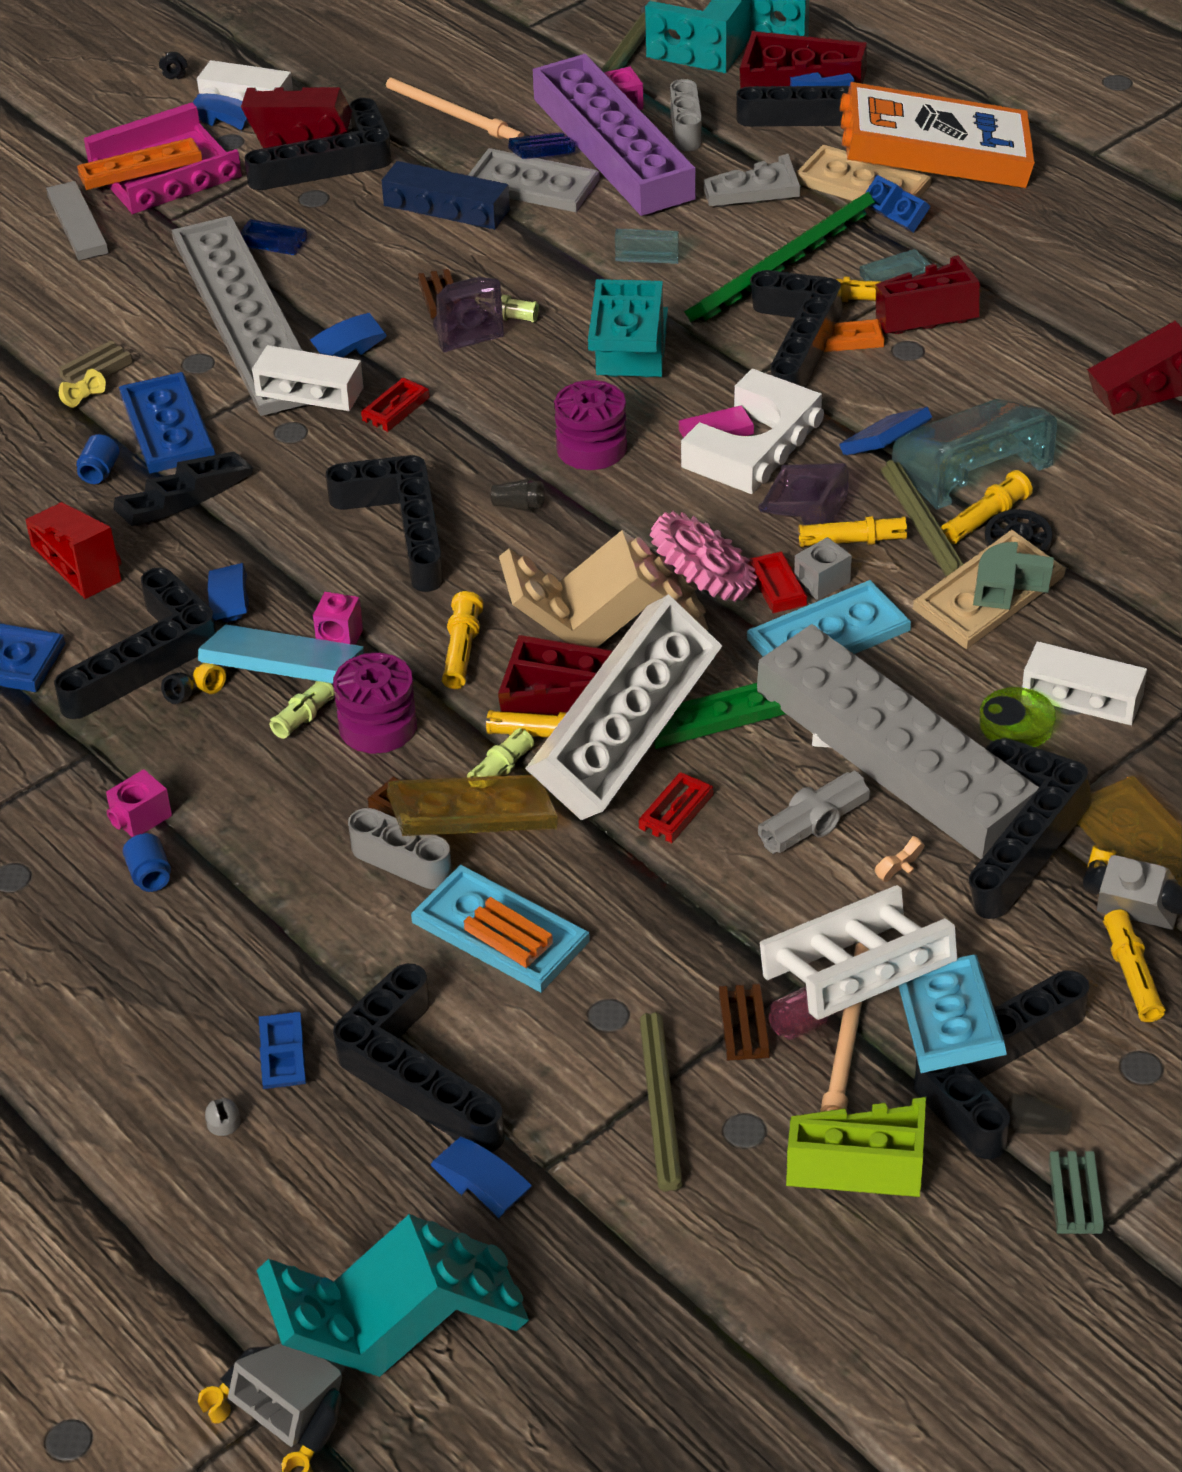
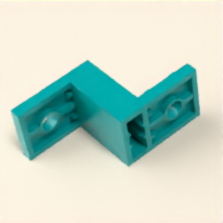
[645,0,809,73]
[588,279,668,378]
[256,1214,529,1377]

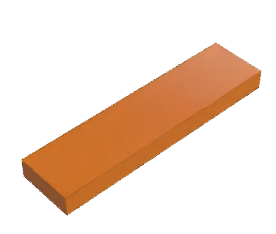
[77,138,202,190]

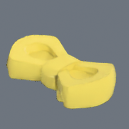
[59,368,106,408]

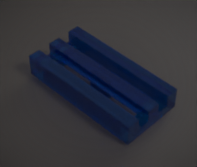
[508,132,576,159]
[240,219,307,255]

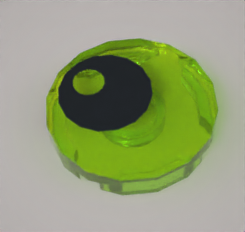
[979,687,1056,747]

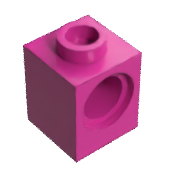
[604,66,643,110]
[313,592,363,645]
[106,769,172,837]

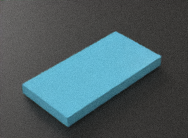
[747,580,911,657]
[198,624,364,683]
[411,865,590,993]
[898,954,1007,1073]

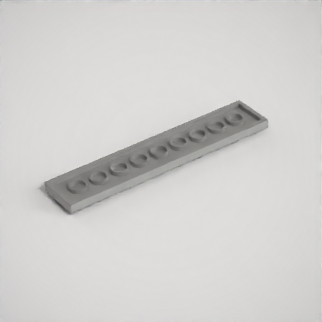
[172,216,309,416]

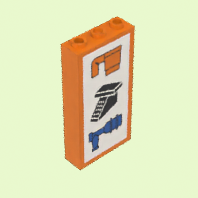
[840,82,1035,188]

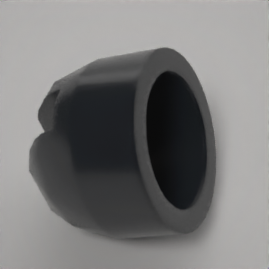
[161,673,194,704]

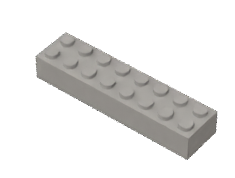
[757,624,1039,859]

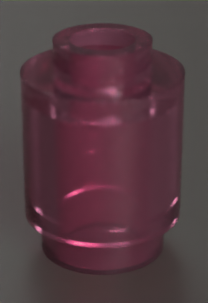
[769,986,833,1040]

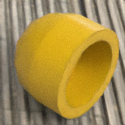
[193,663,226,694]

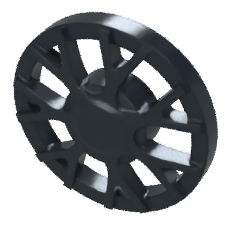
[985,509,1052,553]

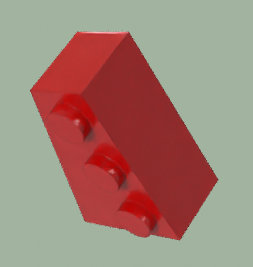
[25,502,122,599]

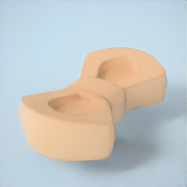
[874,836,925,882]

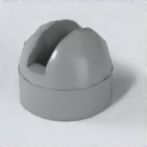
[205,1097,241,1136]

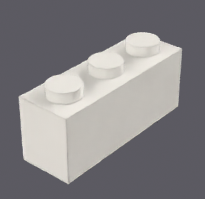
[197,60,293,101]
[252,345,364,411]
[1021,641,1147,726]

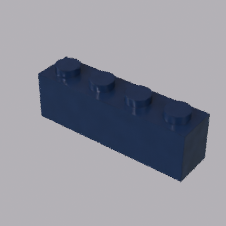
[381,161,510,230]

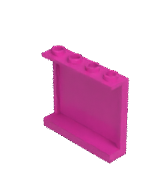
[84,102,242,214]

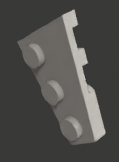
[704,154,800,207]

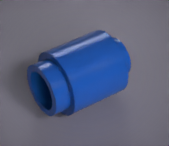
[76,434,120,484]
[123,833,171,892]

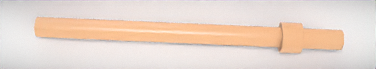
[386,78,524,144]
[820,943,869,1112]

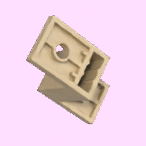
[499,530,708,648]

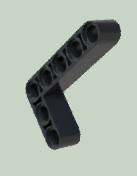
[736,86,850,127]
[244,98,392,190]
[750,270,843,388]
[326,455,443,592]
[54,567,216,719]
[969,738,1092,919]
[333,963,504,1152]
[914,971,1089,1159]

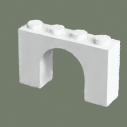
[681,369,824,494]

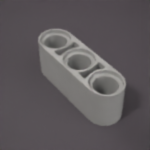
[670,79,702,151]
[348,808,452,889]

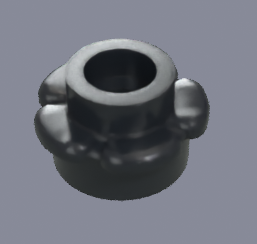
[159,52,188,79]

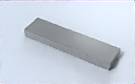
[46,181,108,261]

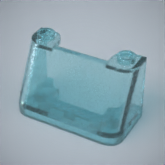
[892,398,1057,510]

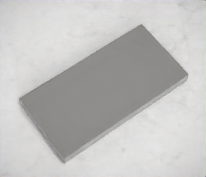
[468,148,599,212]

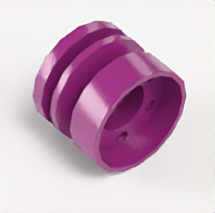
[554,380,627,470]
[333,652,417,754]

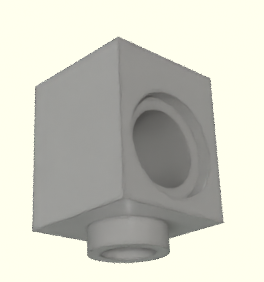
[794,537,852,601]

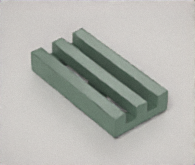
[1048,1151,1104,1234]

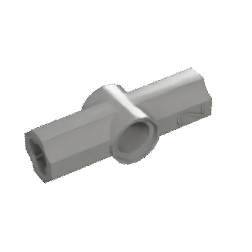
[758,770,870,854]

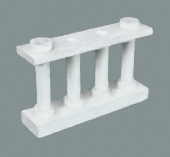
[760,885,957,1020]

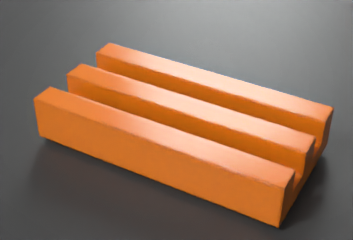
[824,319,884,352]
[464,897,553,968]

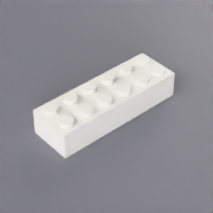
[525,594,722,820]

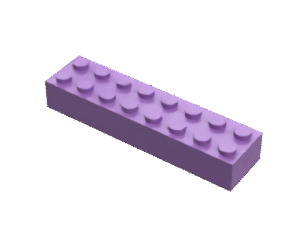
[533,54,695,216]

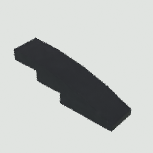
[113,451,253,526]

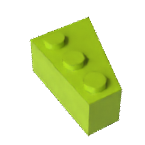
[786,1097,926,1197]

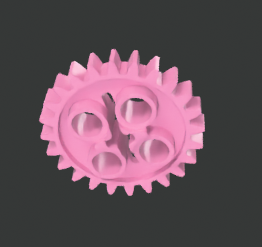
[650,511,757,602]

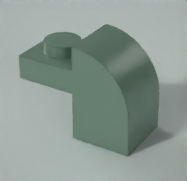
[973,542,1054,610]

